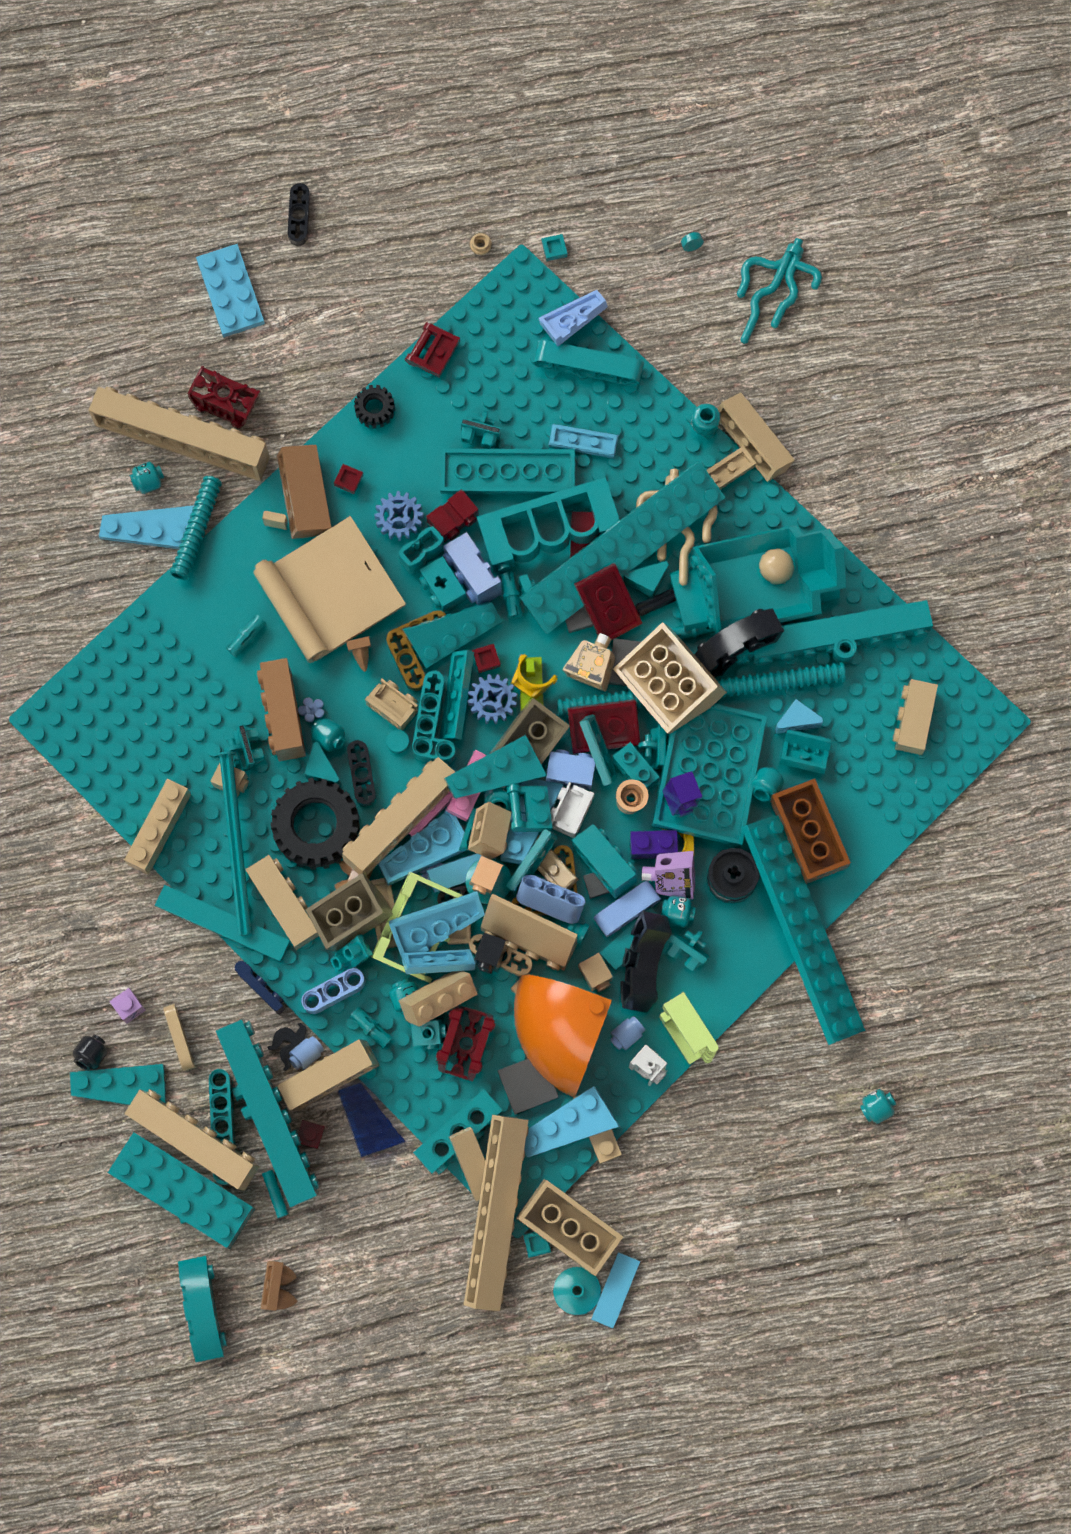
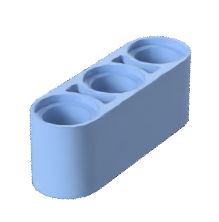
[516,875,585,924]
[593,881,661,937]
[301,968,365,1014]

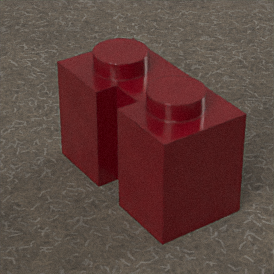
[426,489,479,542]

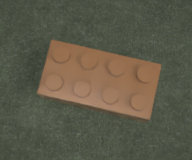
[257,658,306,761]

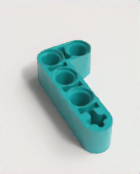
[412,671,456,765]

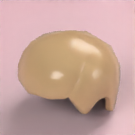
[759,549,794,585]

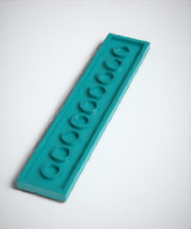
[519,461,726,634]
[741,815,866,1045]

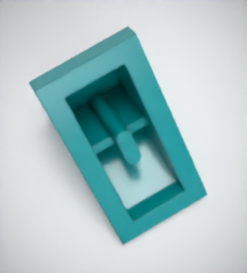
[623,561,668,597]
[305,742,341,785]

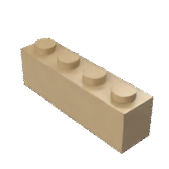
[718,392,794,482]
[124,779,191,875]
[245,855,319,950]

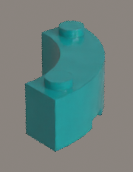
[178,1256,227,1362]

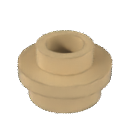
[470,233,492,255]

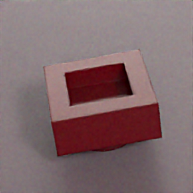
[334,464,364,494]
[472,644,501,673]
[298,1120,325,1149]

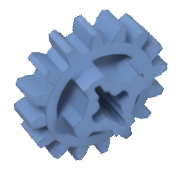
[374,491,423,541]
[468,674,517,724]

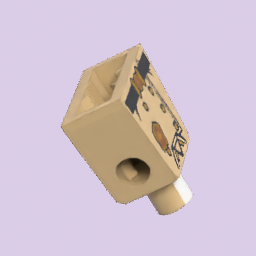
[563,633,615,692]

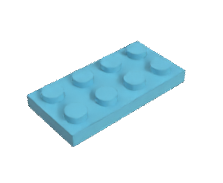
[196,244,265,338]

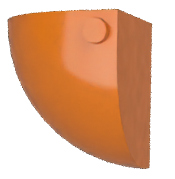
[514,975,612,1097]

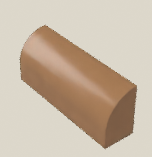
[277,445,331,539]

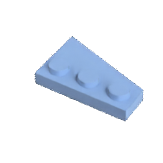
[539,290,608,346]

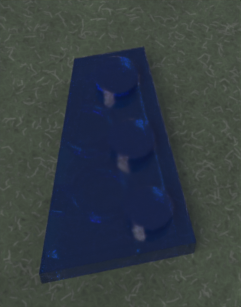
[338,1083,406,1158]

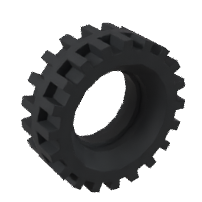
[271,778,360,870]

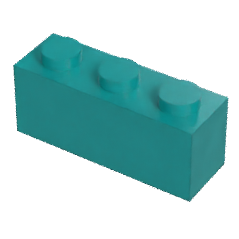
[572,824,637,899]

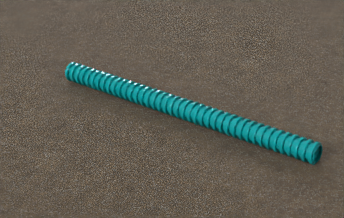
[557,662,847,719]

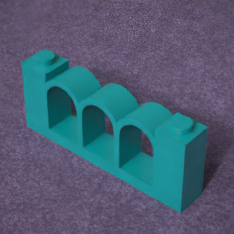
[477,477,620,573]

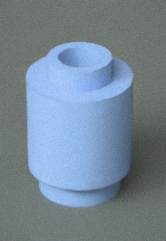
[610,1016,645,1050]
[288,1036,324,1070]

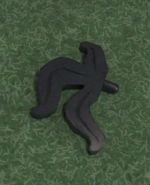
[267,1023,306,1071]

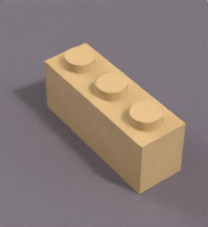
[892,679,938,755]
[399,971,477,1027]

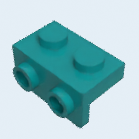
[779,730,832,774]

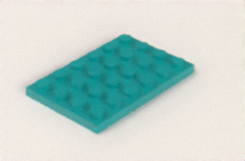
[651,704,767,847]

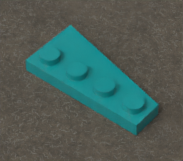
[402,601,502,668]
[444,735,547,799]
[70,1064,167,1105]

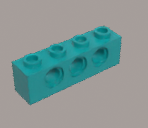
[413,1089,503,1175]

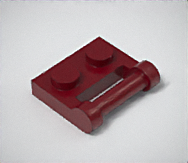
[405,322,460,378]

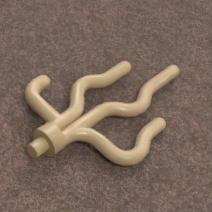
[636,469,718,586]

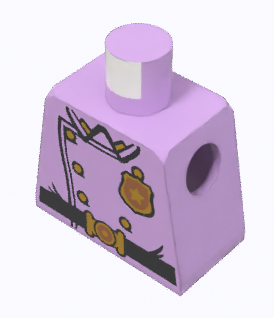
[642,851,695,899]

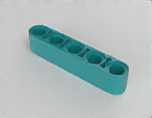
[533,340,644,386]
[208,1069,236,1186]

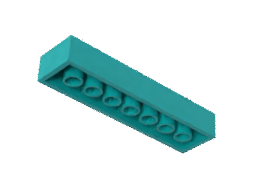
[216,1018,320,1207]

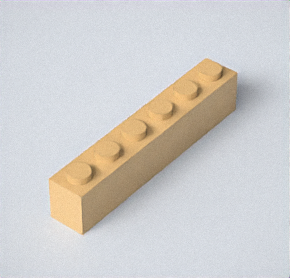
[342,757,455,876]
[124,1089,260,1191]

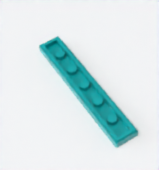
[154,885,291,962]

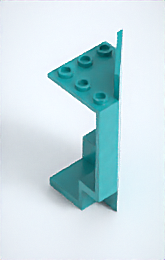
[669,525,846,634]

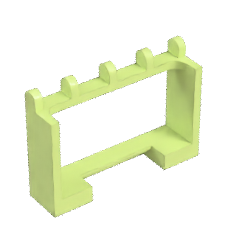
[371,872,463,983]
[659,992,718,1065]

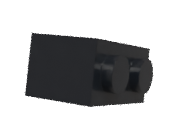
[474,933,508,974]

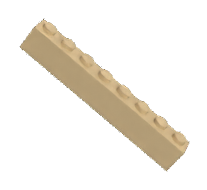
[464,1115,528,1311]

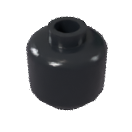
[72,1035,108,1071]

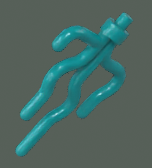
[737,238,822,344]

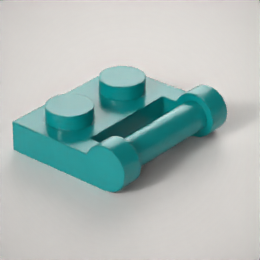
[506,784,553,832]

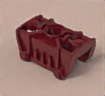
[187,366,261,429]
[436,1005,496,1082]

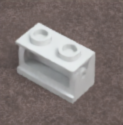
[551,782,594,838]
[629,1045,667,1086]

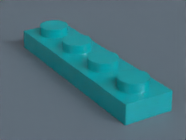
[439,650,474,741]

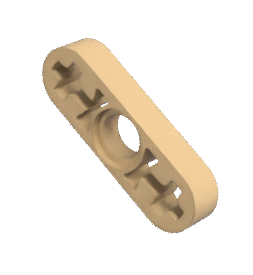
[469,934,532,977]
[163,1004,195,1071]

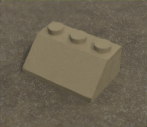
[490,698,570,781]
[305,873,393,951]

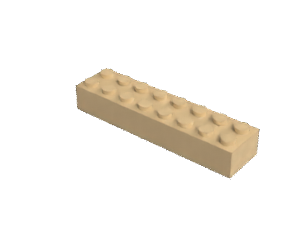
[88,387,270,481]

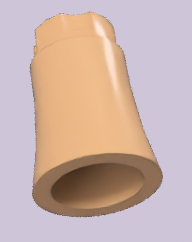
[616,779,649,814]

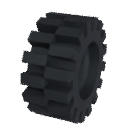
[354,385,395,428]

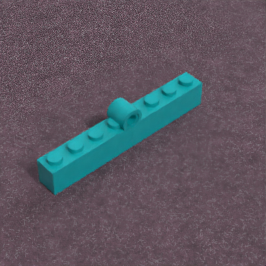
[752,600,933,665]

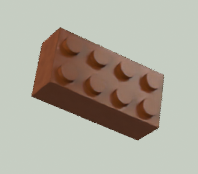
[770,779,851,884]

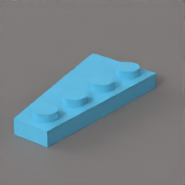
[99,505,194,549]

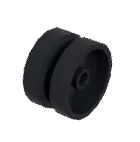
[707,848,759,904]

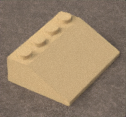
[613,622,727,734]
[481,894,578,971]

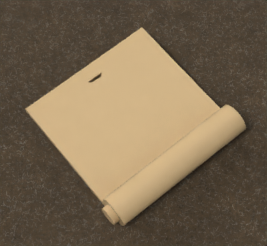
[253,516,406,663]

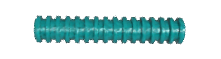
[170,476,222,580]

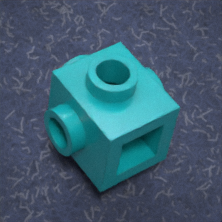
[411,1018,448,1049]

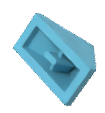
[775,699,823,734]

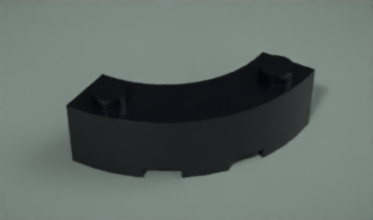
[694,608,784,678]
[620,911,672,1013]

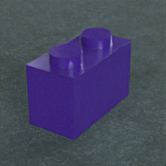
[663,771,703,817]
[630,830,678,859]

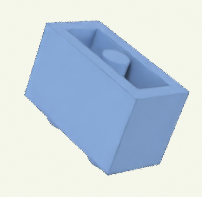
[546,749,595,790]

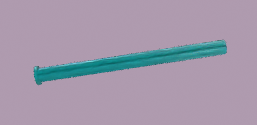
[217,751,252,936]

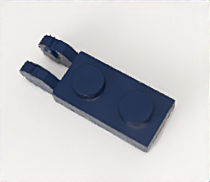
[234,961,285,1015]

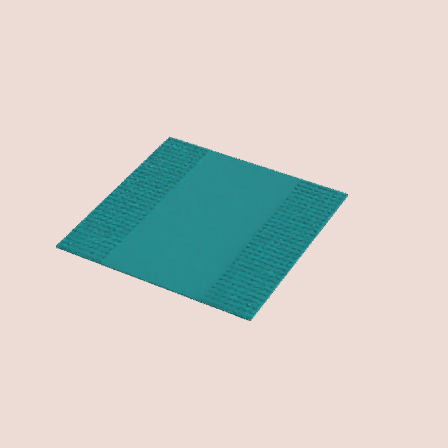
[9,244,1031,1239]

